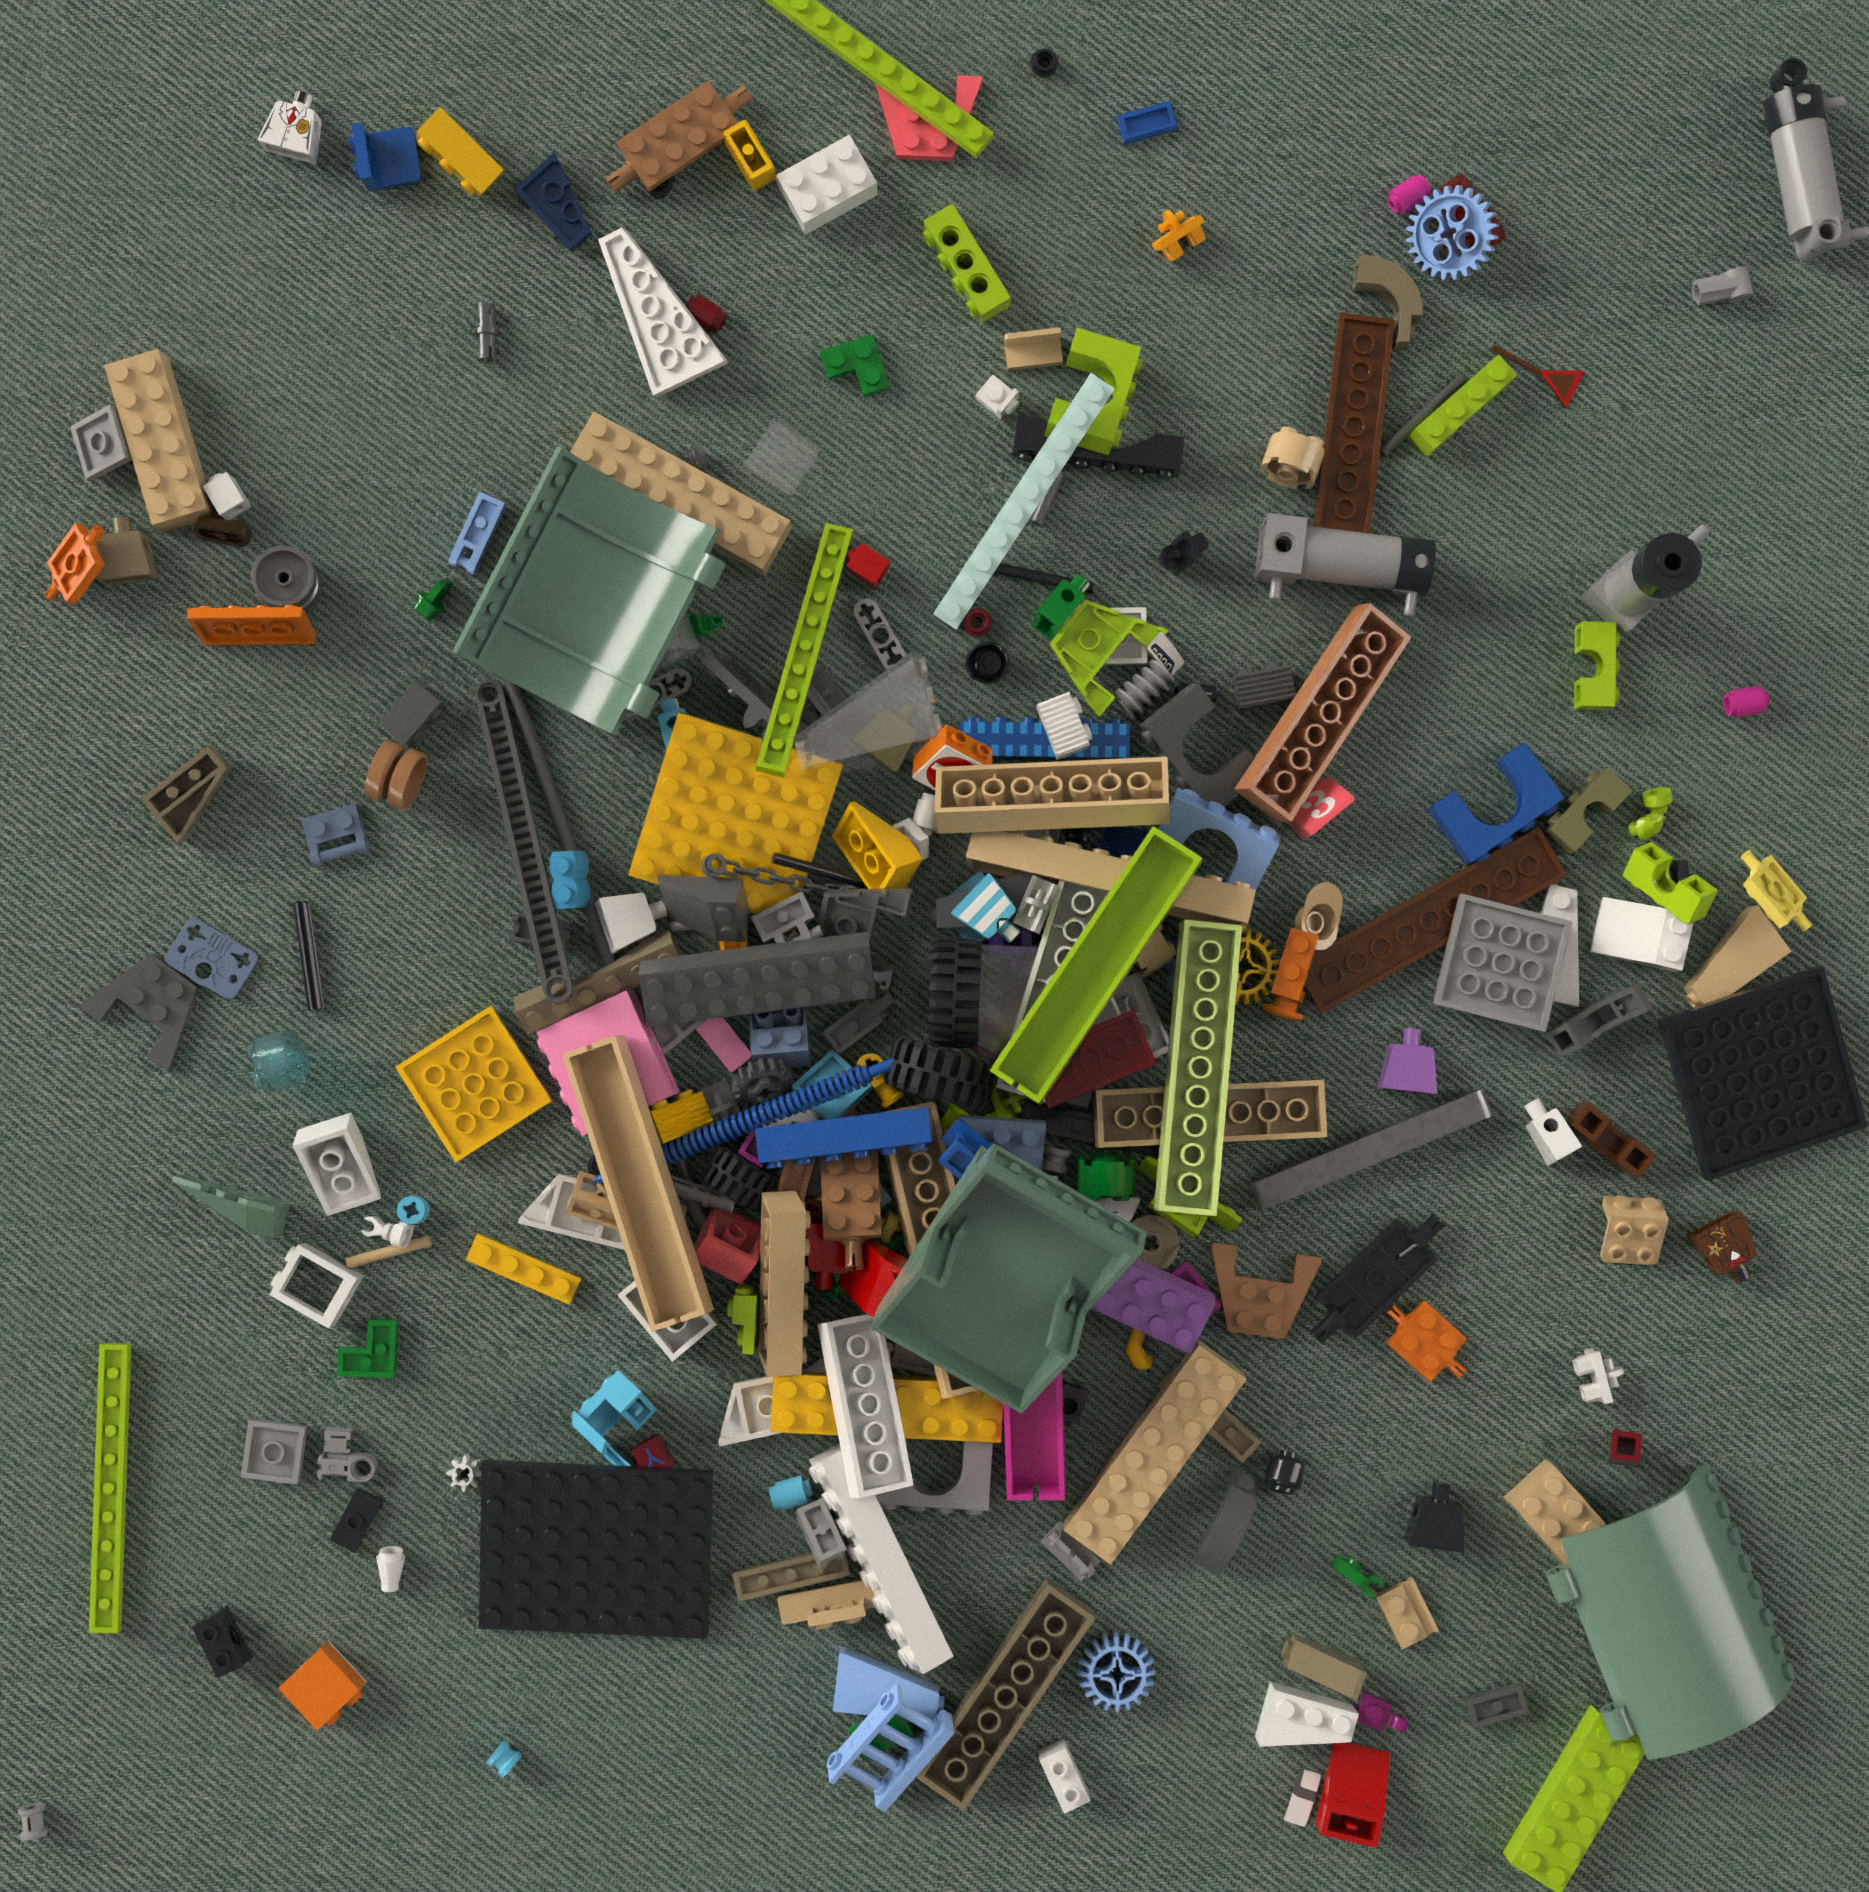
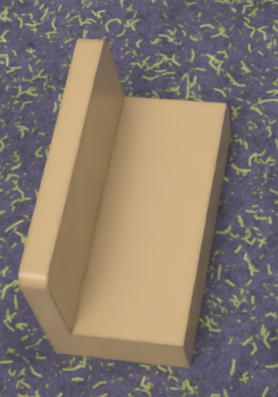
[1004,328,1063,371]

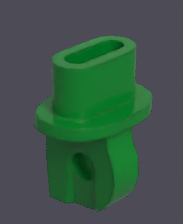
[413,578,453,620]
[679,614,723,639]

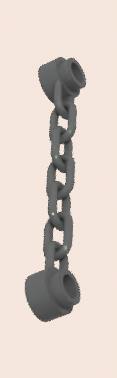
[701,853,858,895]

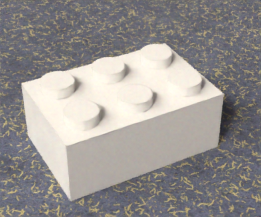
[776,135,878,235]
[618,1281,720,1362]

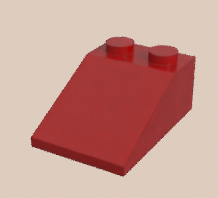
[838,1238,908,1317]

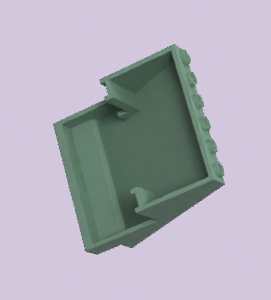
[871,1143,1147,1414]

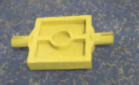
[1740,850,1813,931]

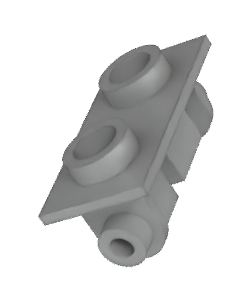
[1040,1520,1101,1581]

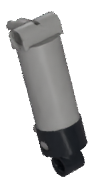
[1763,58,1869,262]

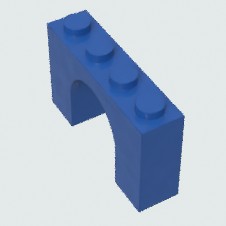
[1427,743,1564,864]

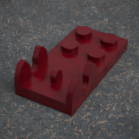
[1045,1009,1157,1109]

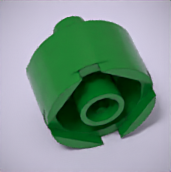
[1077,1153,1135,1201]

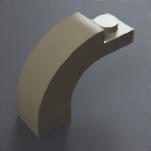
[1353,255,1423,350]

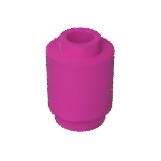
[1387,175,1431,215]
[1723,685,1769,718]

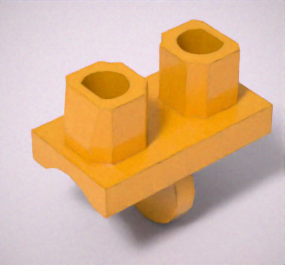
[1152,210,1206,262]

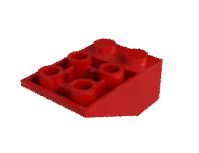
[1315,1742,1390,1848]

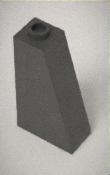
[930,872,1039,929]

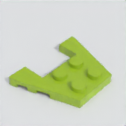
[1049,599,1168,718]

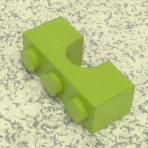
[1574,621,1620,711]
[1622,842,1718,925]

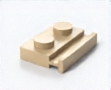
[1375,1577,1439,1649]

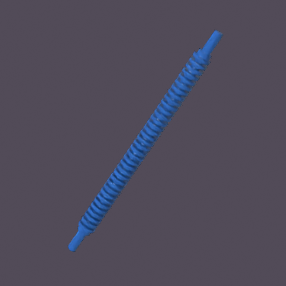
[593,1058,893,1187]

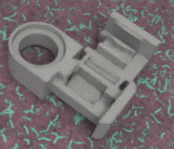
[317,1427,378,1482]

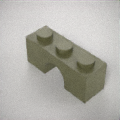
[1543,767,1633,854]

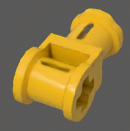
[856,1054,904,1109]

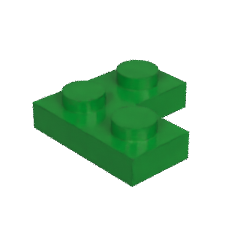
[819,334,890,398]
[337,1319,399,1378]

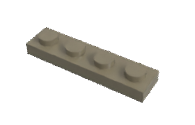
[1157,1363,1262,1463]
[732,1551,850,1602]

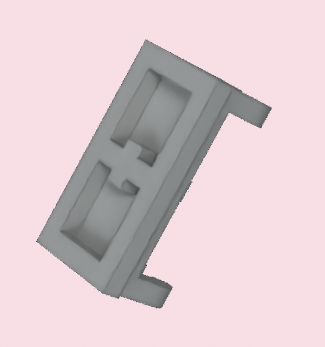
[797,1498,847,1570]

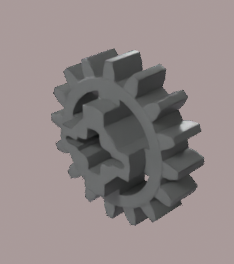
[731,1058,794,1107]

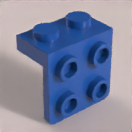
[349,123,422,191]

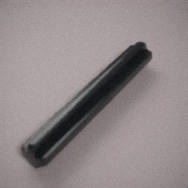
[293,900,324,1012]

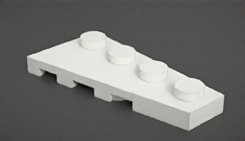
[1540,884,1579,1007]

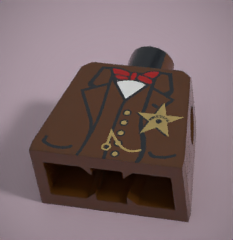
[1685,1210,1757,1284]

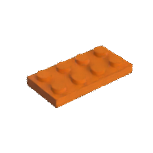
[187,605,316,645]

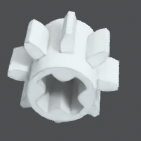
[446,1454,481,1492]

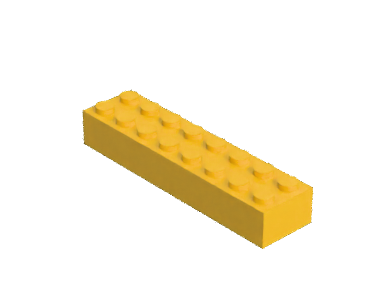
[770,1370,1003,1443]

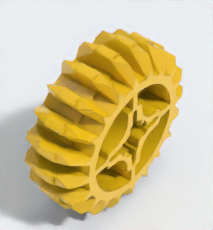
[1235,929,1280,1005]

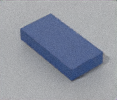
[1116,101,1178,145]

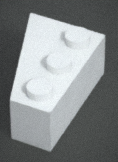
[1255,1681,1359,1747]

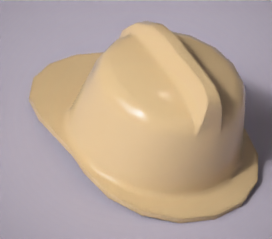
[1295,882,1343,950]

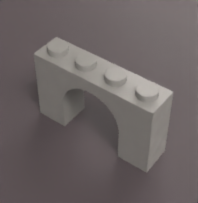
[875,1438,993,1515]

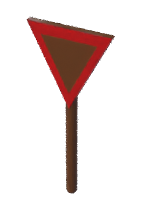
[1491,345,1584,408]

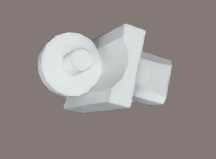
[1572,1348,1624,1404]

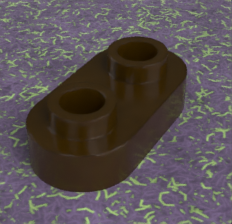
[193,515,252,547]

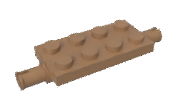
[605,80,753,193]
[820,1104,882,1271]

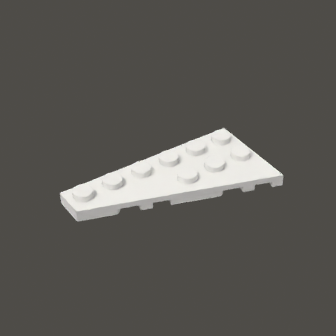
[598,228,729,397]

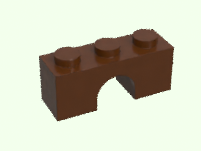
[1565,1102,1657,1179]

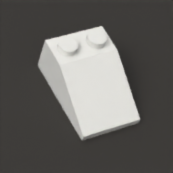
[1590,897,1693,972]
[293,1113,381,1216]

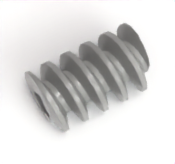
[1115,659,1177,721]

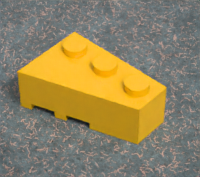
[416,107,504,198]

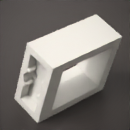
[269,1242,364,1328]

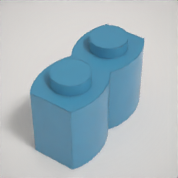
[550,851,591,909]

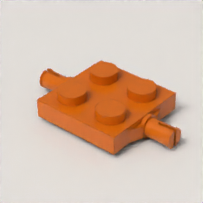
[45,523,105,604]
[1386,1300,1467,1382]

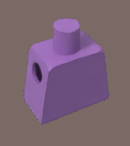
[1377,1028,1437,1094]

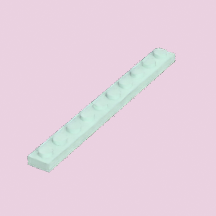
[933,373,1115,629]

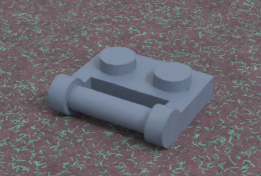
[301,804,370,868]

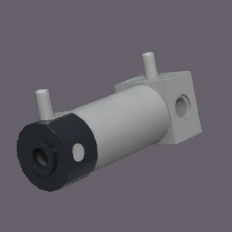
[1254,513,1436,617]
[1581,525,1709,636]

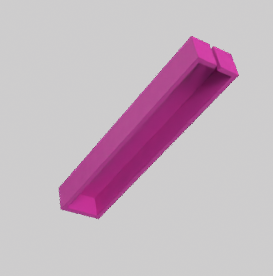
[1003,1372,1066,1500]

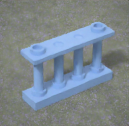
[827,1683,954,1812]

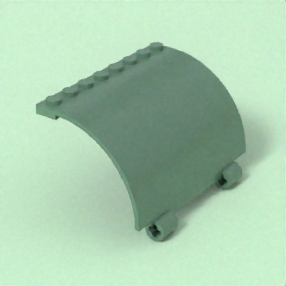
[452,446,726,736]
[1545,1465,1795,1760]

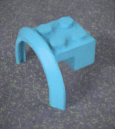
[572,1370,657,1466]

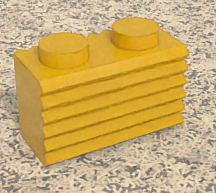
[723,120,776,191]
[650,1089,714,1144]

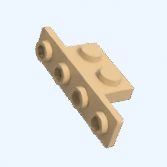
[777,1580,875,1629]

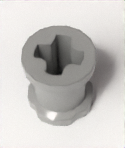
[18,1803,48,1840]

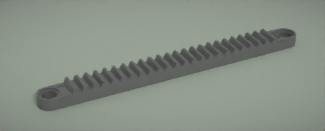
[475,680,574,1005]

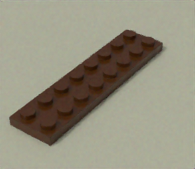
[1313,312,1395,534]

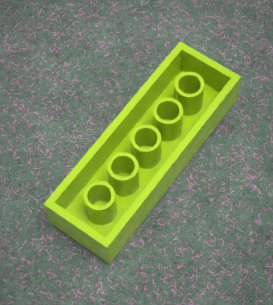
[1503,1704,1645,1892]

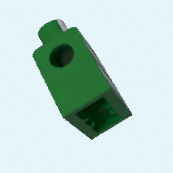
[1031,575,1090,641]

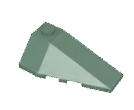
[172,1174,291,1241]

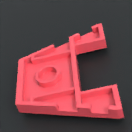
[875,75,982,161]

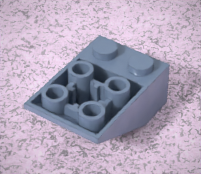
[749,1007,811,1068]

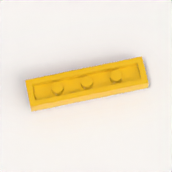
[466,1233,582,1305]

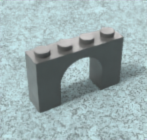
[1139,683,1254,806]

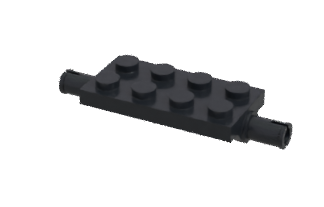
[1309,1213,1445,1345]

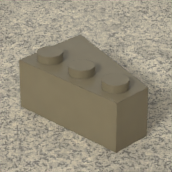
[141,746,233,844]

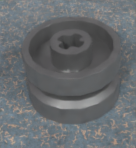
[251,546,321,612]

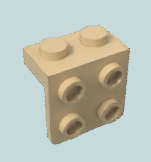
[1600,1195,1669,1265]

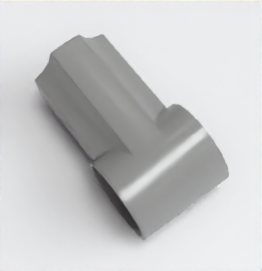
[1692,266,1754,306]

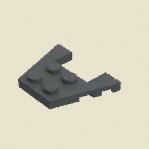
[817,888,913,992]
[79,954,200,1071]

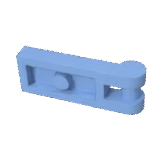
[448,492,507,576]

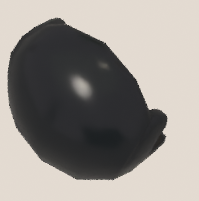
[965,641,1010,684]

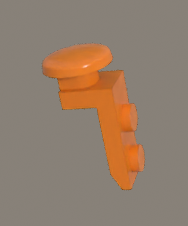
[1263,927,1319,1021]

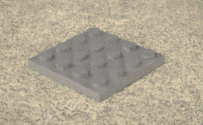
[1432,893,1573,1032]

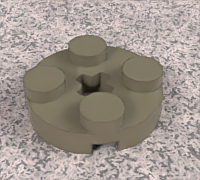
[1130,1214,1179,1270]

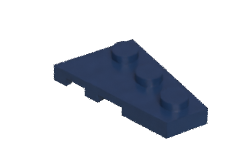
[514,152,592,253]

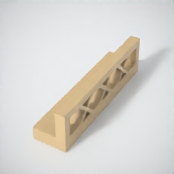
[565,1171,687,1231]

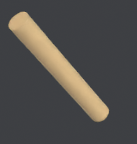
[346,1235,432,1269]

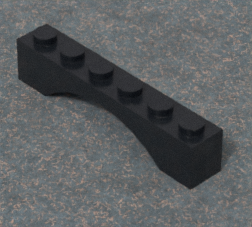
[1012,416,1185,480]

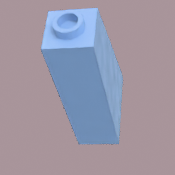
[833,1646,944,1719]

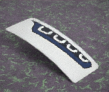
[1147,632,1184,676]

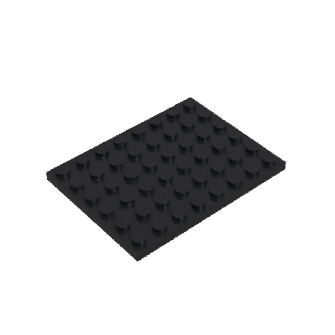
[479,1460,714,1639]

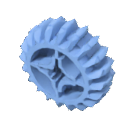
[1077,1632,1156,1713]

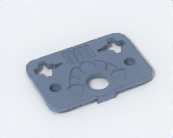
[165,918,258,999]

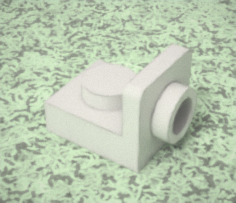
[975,375,1020,420]
[892,818,929,860]

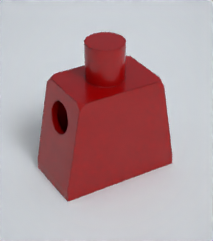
[805,1223,848,1289]

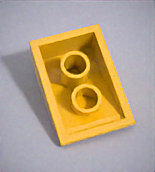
[832,801,923,889]

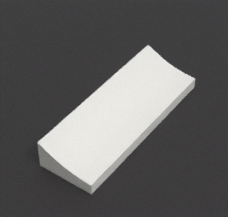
[817,1314,914,1499]

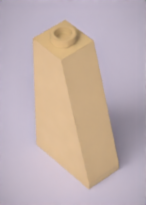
[1683,905,1792,1007]

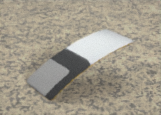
[1284,1768,1321,1827]

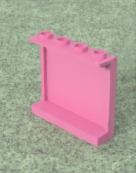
[537,989,680,1136]

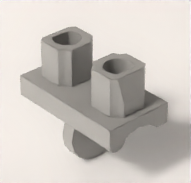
[1012,875,1060,934]

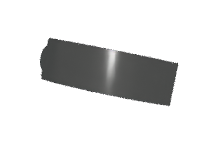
[1546,982,1653,1058]
[1193,1467,1261,1575]

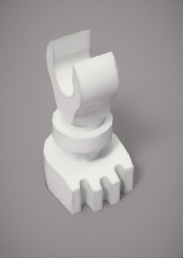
[361,1216,414,1249]

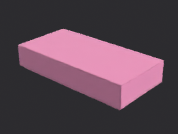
[696,1017,751,1073]

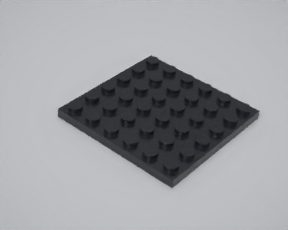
[1657,965,1868,1181]

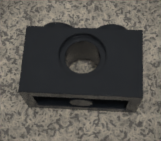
[192,1605,253,1679]

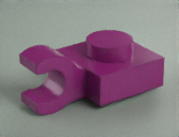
[1356,1691,1409,1733]

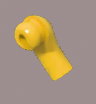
[1126,1328,1153,1370]

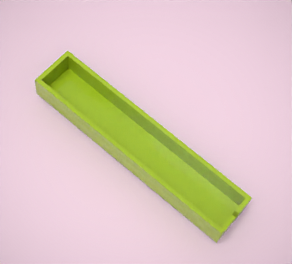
[990,826,1202,1105]

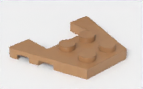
[1210,1242,1322,1339]

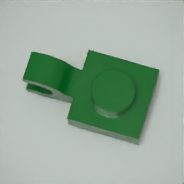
[1332,1554,1384,1598]

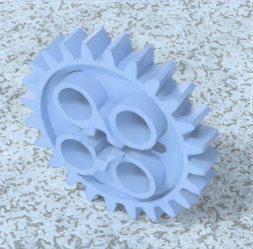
[1406,185,1499,280]

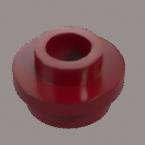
[964,608,992,637]

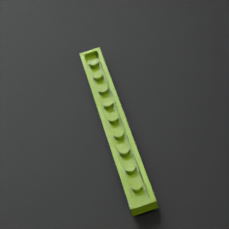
[764,0,994,158]
[756,523,853,778]
[89,1343,132,1633]

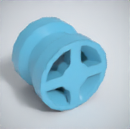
[397,1196,430,1225]
[486,1740,522,1778]

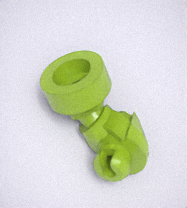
[1629,787,1673,841]

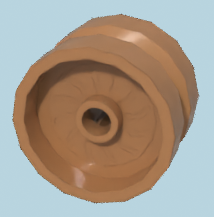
[364,739,428,812]

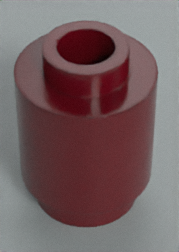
[686,294,728,334]

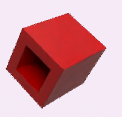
[845,543,890,589]

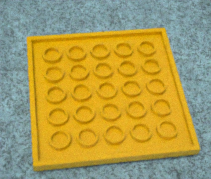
[628,711,843,914]

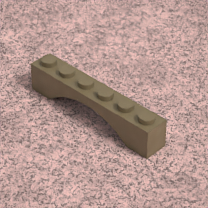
[513,929,681,1035]

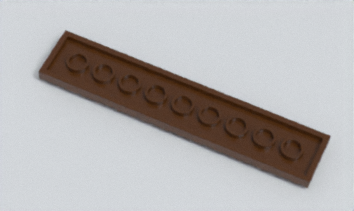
[1304,827,1567,1014]

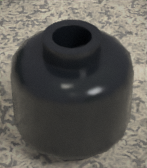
[1265,1450,1305,1495]

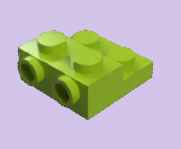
[727,1285,759,1355]

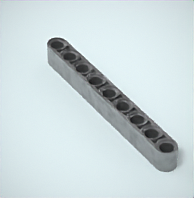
[1249,1088,1494,1210]

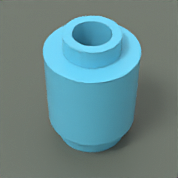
[769,1475,813,1511]

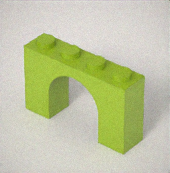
[1044,327,1143,456]

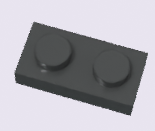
[1464,1682,1529,1729]

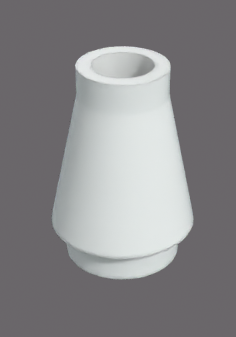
[376,1546,406,1592]

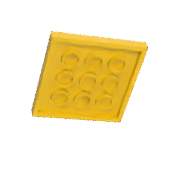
[395,1006,553,1163]

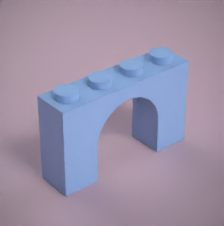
[1157,788,1281,890]

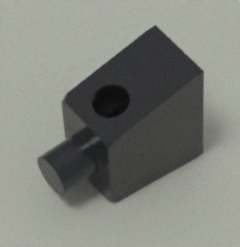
[1404,1481,1465,1553]

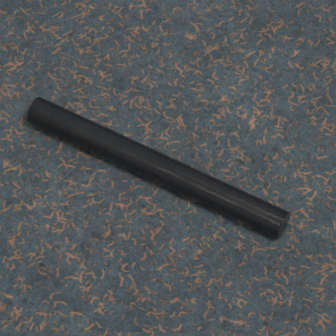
[994,563,1094,594]
[771,852,868,889]

